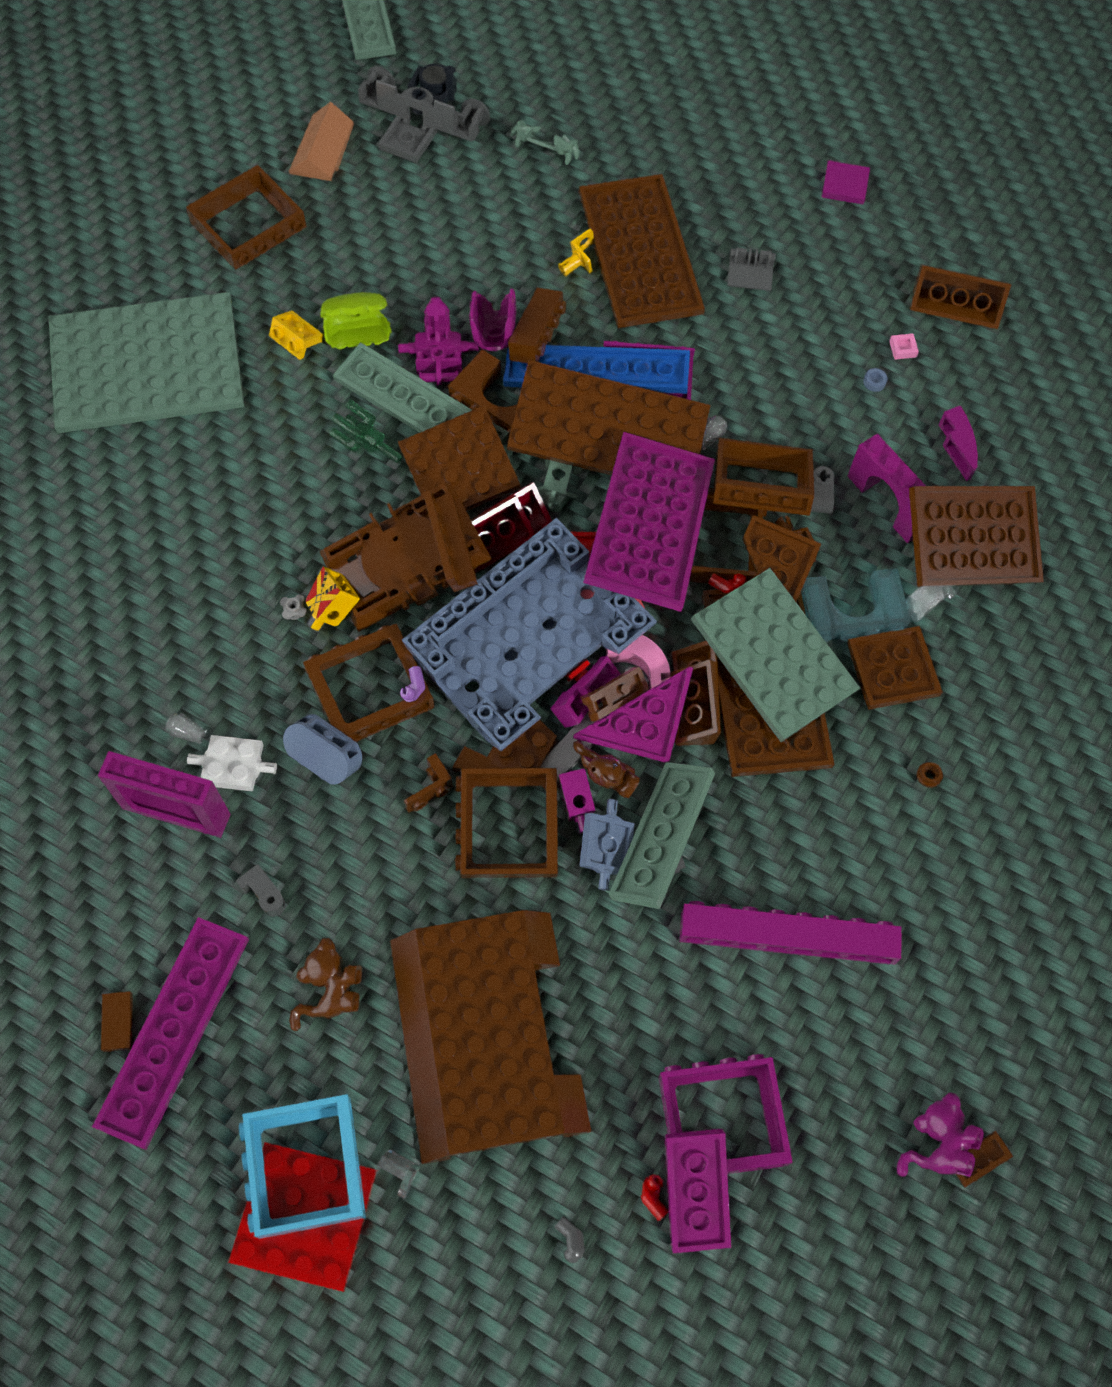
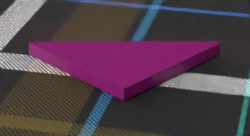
[573,667,693,763]

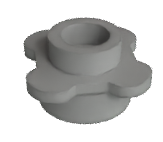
[280,595,307,620]

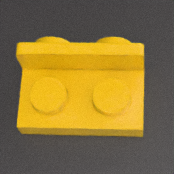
[269,310,324,360]

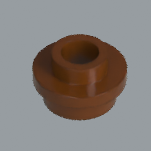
[916,762,943,788]

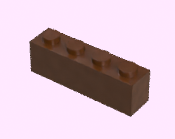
[508,287,566,363]

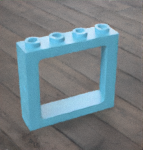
[239,1094,366,1239]

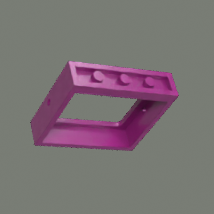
[98,751,231,838]
[659,1054,793,1174]

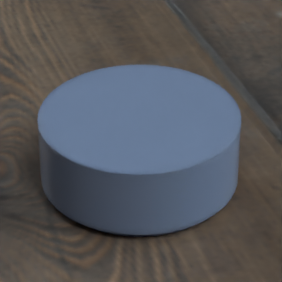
[863,368,888,392]

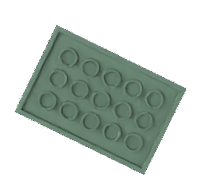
[691,568,860,742]

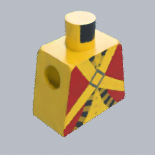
[306,566,360,631]

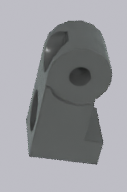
[236,864,285,917]

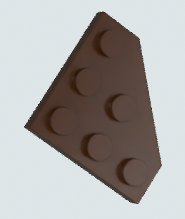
[743,515,821,602]

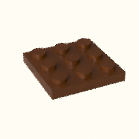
[847,626,942,710]

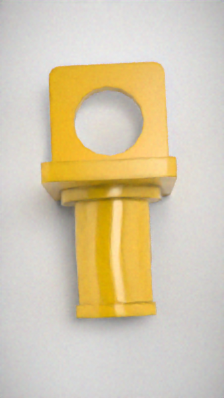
[558,229,594,276]

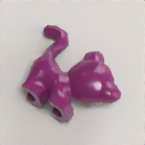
[897,1092,983,1177]

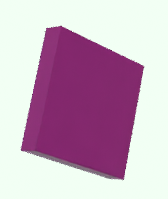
[821,160,870,205]

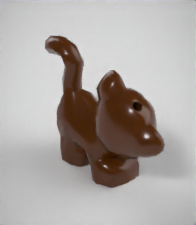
[573,740,640,798]
[289,938,362,1031]

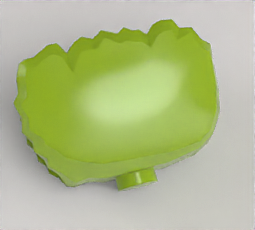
[320,292,392,349]

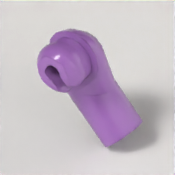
[400,666,425,702]

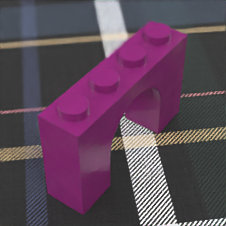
[847,433,925,543]

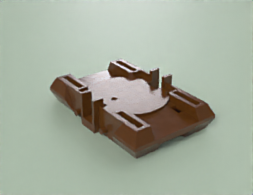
[320,481,492,632]

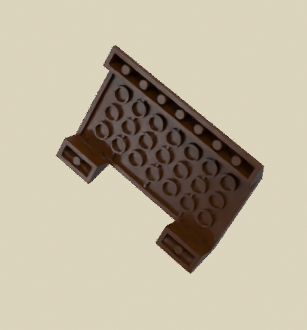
[390,910,591,1165]

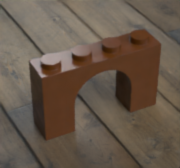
[448,349,517,439]

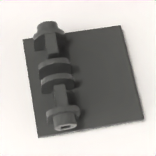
[727,246,776,291]

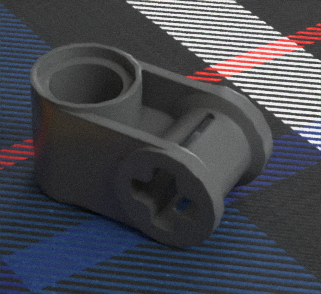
[811,466,834,514]

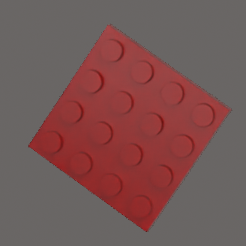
[228,1142,377,1292]

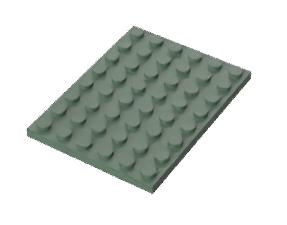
[49,292,244,433]

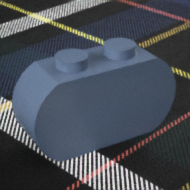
[283,714,362,784]

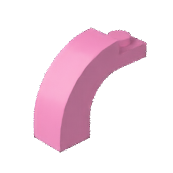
[606,635,670,690]

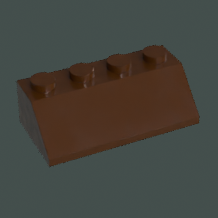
[910,264,1011,329]

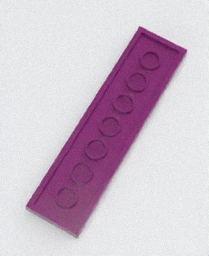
[92,917,249,1150]

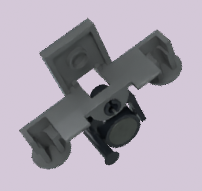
[358,64,490,163]

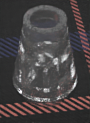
[701,415,728,450]
[165,712,206,744]

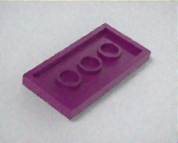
[665,1129,731,1253]

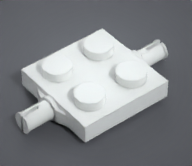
[187,735,277,791]

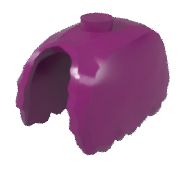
[469,288,516,351]

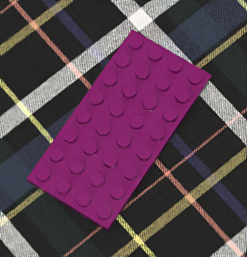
[583,432,715,612]

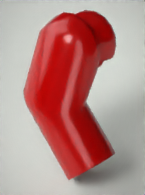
[708,573,747,594]

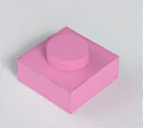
[890,334,919,359]

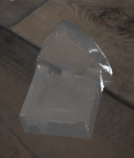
[377,1149,421,1199]

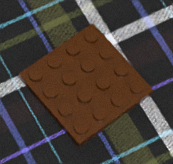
[398,405,521,511]

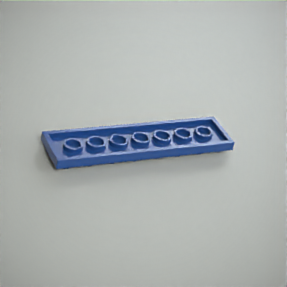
[503,345,690,394]

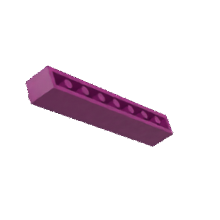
[679,901,902,965]

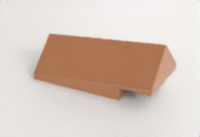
[289,102,354,181]

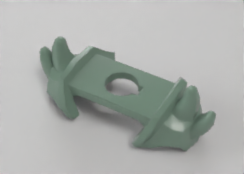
[510,120,579,165]
[537,459,584,512]

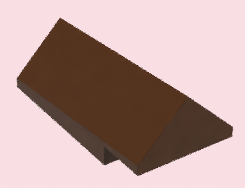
[669,641,721,746]

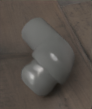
[554,1216,585,1263]

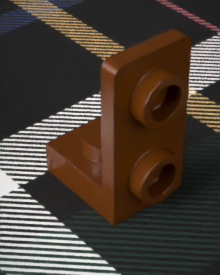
[404,753,453,813]

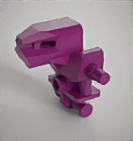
[398,297,478,385]

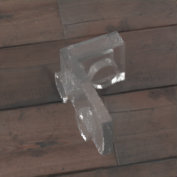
[900,586,957,622]

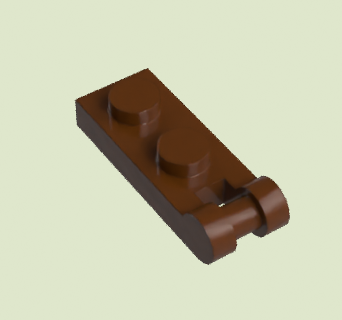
[581,666,649,722]

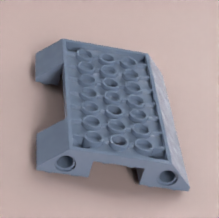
[402,518,657,751]

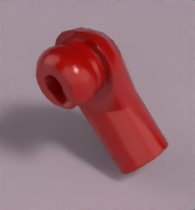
[641,1174,669,1222]

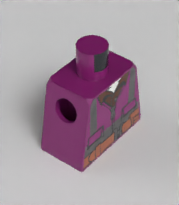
[558,768,595,834]

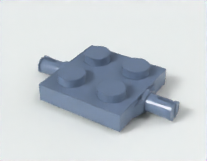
[580,799,635,891]

